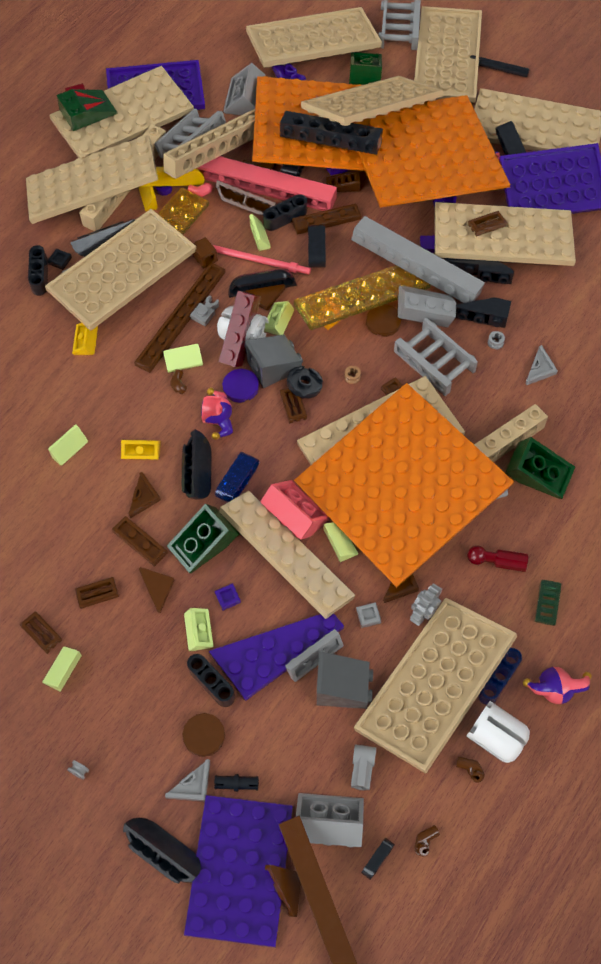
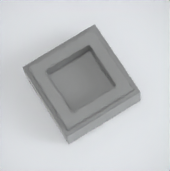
[356,602,381,628]

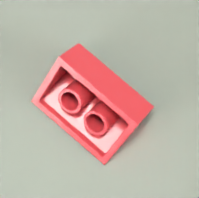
[260,480,330,540]

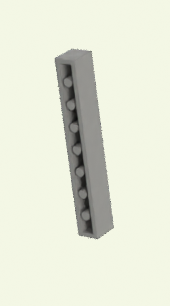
[351,216,485,303]

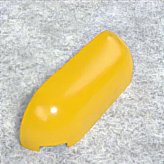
[140,166,204,187]

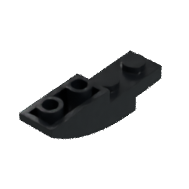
[444,258,514,284]

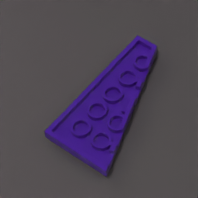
[209,614,344,701]

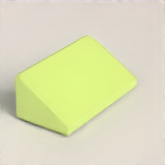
[249,214,271,251]
[264,301,294,335]
[163,344,203,373]
[48,425,88,465]
[324,522,358,562]
[184,608,214,651]
[42,647,82,692]

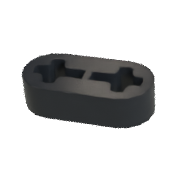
[361,838,395,880]

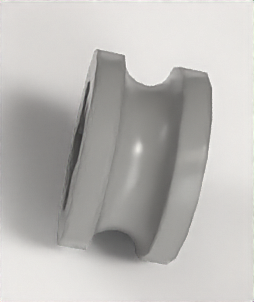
[488,331,505,349]
[67,760,90,780]

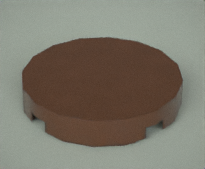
[366,304,401,337]
[182,713,225,757]

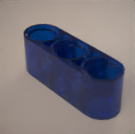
[215,452,259,503]
[479,648,522,705]

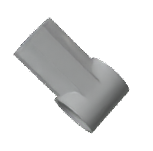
[351,744,376,791]

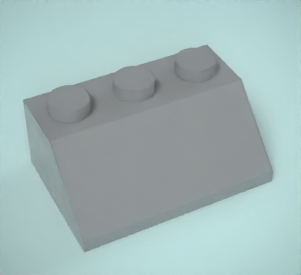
[223,63,265,115]
[398,285,456,327]
[296,793,364,847]

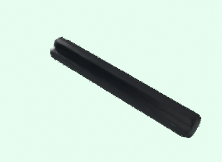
[470,55,530,77]

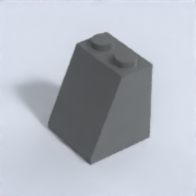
[245,334,303,388]
[316,652,373,709]

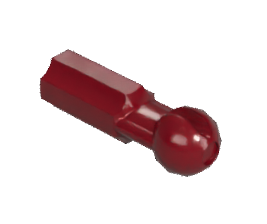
[467,545,529,572]

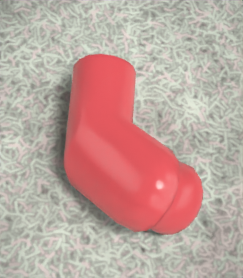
[188,183,213,197]

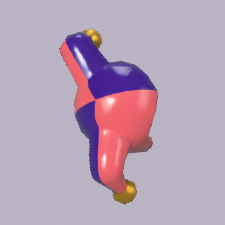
[201,387,233,440]
[523,667,592,705]

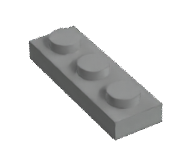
[285,629,344,682]

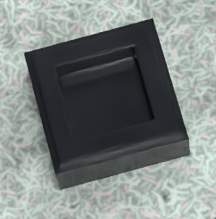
[48,248,72,270]

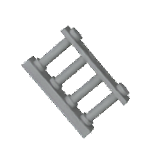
[379,0,421,50]
[154,109,226,158]
[394,318,478,396]

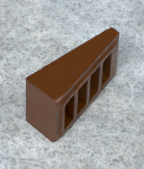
[326,171,360,192]

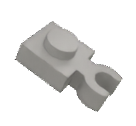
[190,296,219,326]

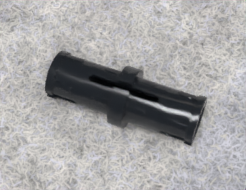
[214,774,259,792]

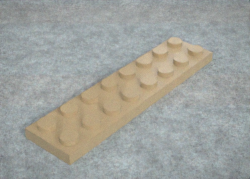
[219,491,355,619]

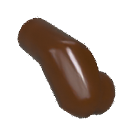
[414,825,440,857]

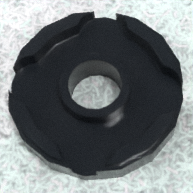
[286,366,323,398]

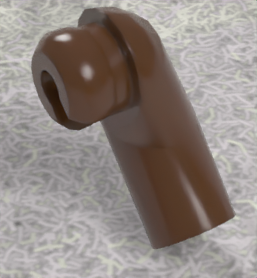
[170,369,187,394]
[456,756,485,783]

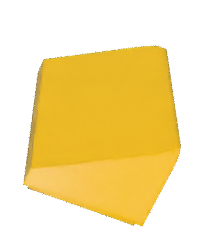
[139,186,158,212]
[72,323,98,355]
[121,440,160,460]

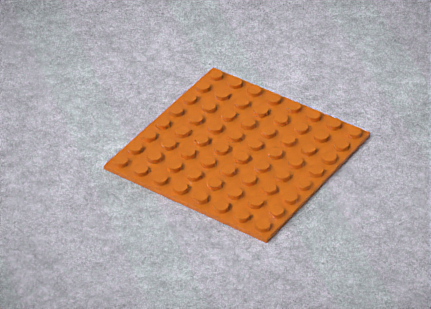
[252,76,365,171]
[352,95,510,208]
[294,383,514,588]

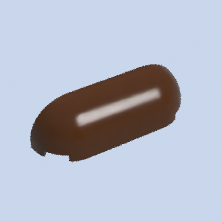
[216,180,278,215]

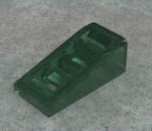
[535,580,562,626]

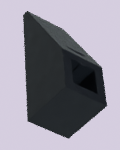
[455,297,511,328]

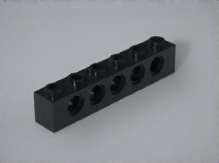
[280,111,383,155]

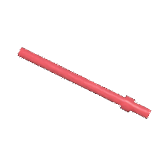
[213,245,311,275]

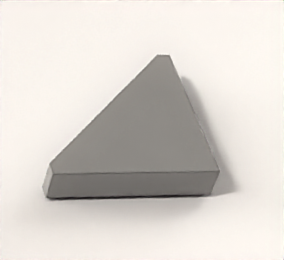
[526,345,558,385]
[165,759,210,801]

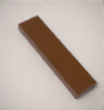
[292,203,361,235]

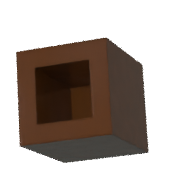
[193,237,218,269]

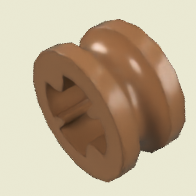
[344,366,361,384]

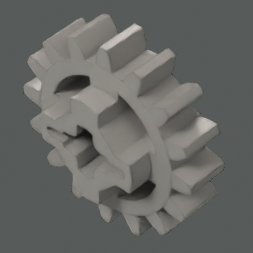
[410,583,442,625]

